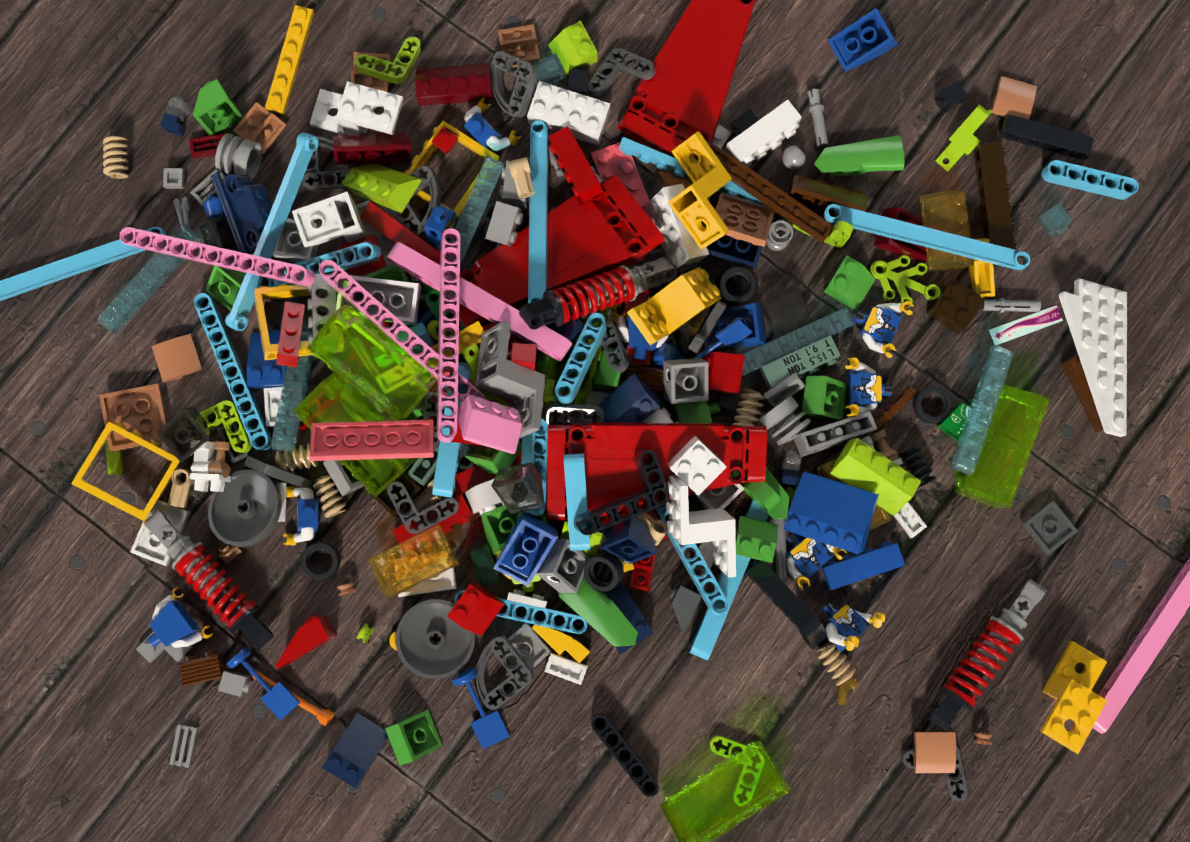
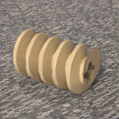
[103,136,128,179]
[732,388,765,426]
[275,443,318,471]
[313,475,346,518]
[815,641,856,686]

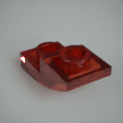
[464,512,487,553]

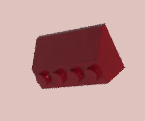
[415,63,493,106]
[333,132,411,165]

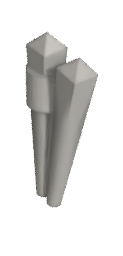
[173,197,190,234]

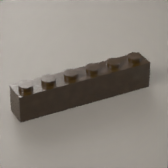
[974,142,1017,250]

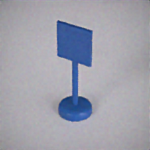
[678,318,753,360]
[227,646,300,720]
[451,667,510,749]

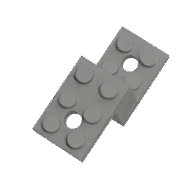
[475,321,545,439]

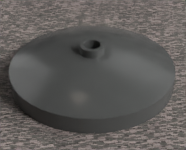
[208,470,282,547]
[396,599,475,679]

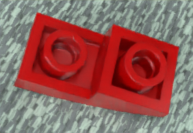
[629,554,655,592]

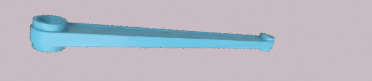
[528,120,549,303]
[225,133,319,331]
[824,204,1030,270]
[0,227,167,301]

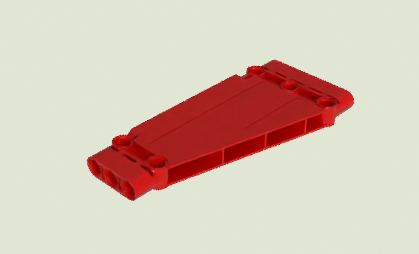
[617,0,757,161]
[445,174,665,327]
[547,423,767,520]

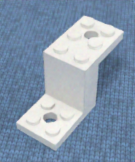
[310,81,404,135]
[292,192,400,249]
[666,475,736,577]

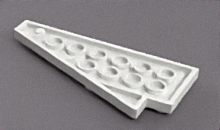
[1059,278,1127,437]

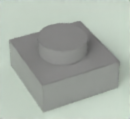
[163,168,185,189]

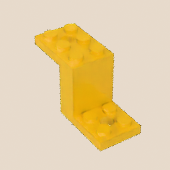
[668,131,732,250]
[627,267,721,345]
[1040,641,1107,754]

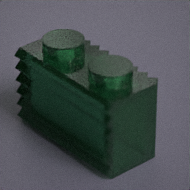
[470,541,500,588]

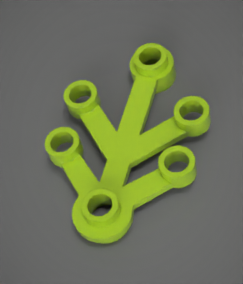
[870,255,941,308]

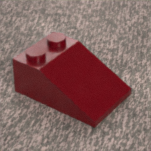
[874,207,940,263]

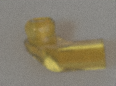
[837,678,858,705]

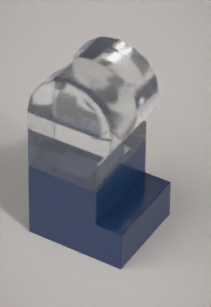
[160,96,189,137]
[779,449,802,487]

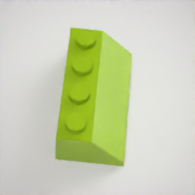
[342,163,421,213]
[830,438,921,516]

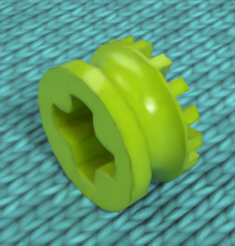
[357,623,375,643]

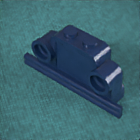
[211,172,272,255]

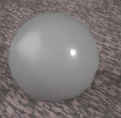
[782,146,806,170]

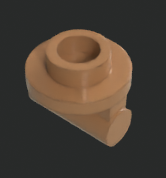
[218,543,243,564]

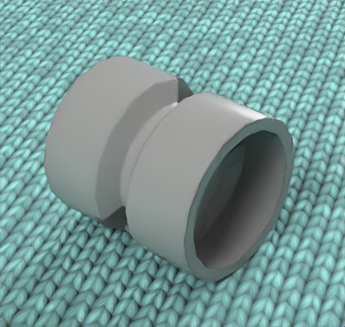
[766,220,793,251]

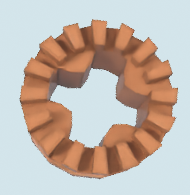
[337,583,356,596]
[973,732,992,745]

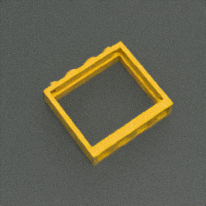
[404,121,501,221]
[254,284,344,360]
[71,421,182,521]

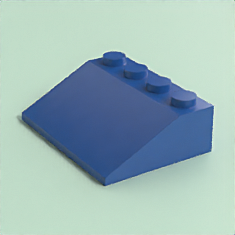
[784,471,879,554]

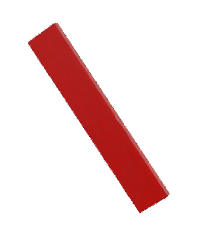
[360,201,452,265]

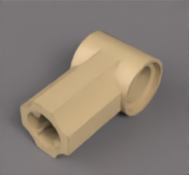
[508,157,535,198]
[168,469,195,508]
[413,479,445,512]
[635,512,668,546]

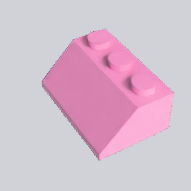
[457,394,522,454]

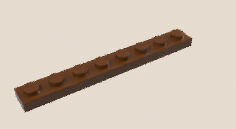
[697,140,834,243]

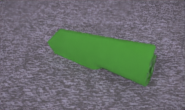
[814,135,905,176]
[730,435,790,520]
[559,574,638,647]

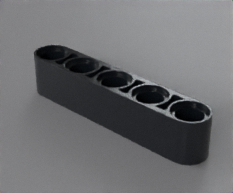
[1000,115,1094,160]
[591,713,659,797]

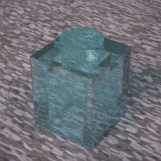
[1038,203,1072,236]

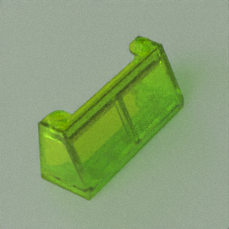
[955,384,1050,509]

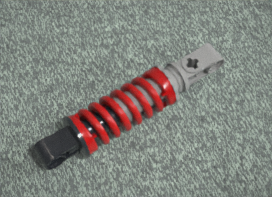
[519,257,677,330]
[143,509,274,650]
[929,579,1047,732]

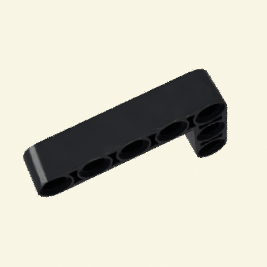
[574,448,670,535]
[745,560,828,650]

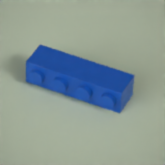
[821,541,905,590]

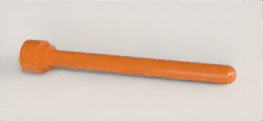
[250,670,334,727]

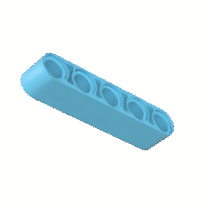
[1041,160,1139,200]
[555,313,607,404]
[520,419,548,516]
[564,453,590,551]

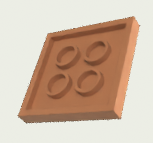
[715,192,775,247]
[99,383,170,452]

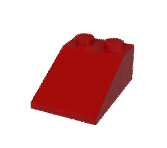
[275,615,337,669]

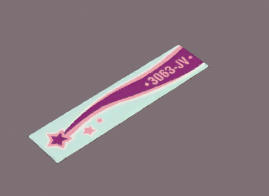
[989,305,1063,346]

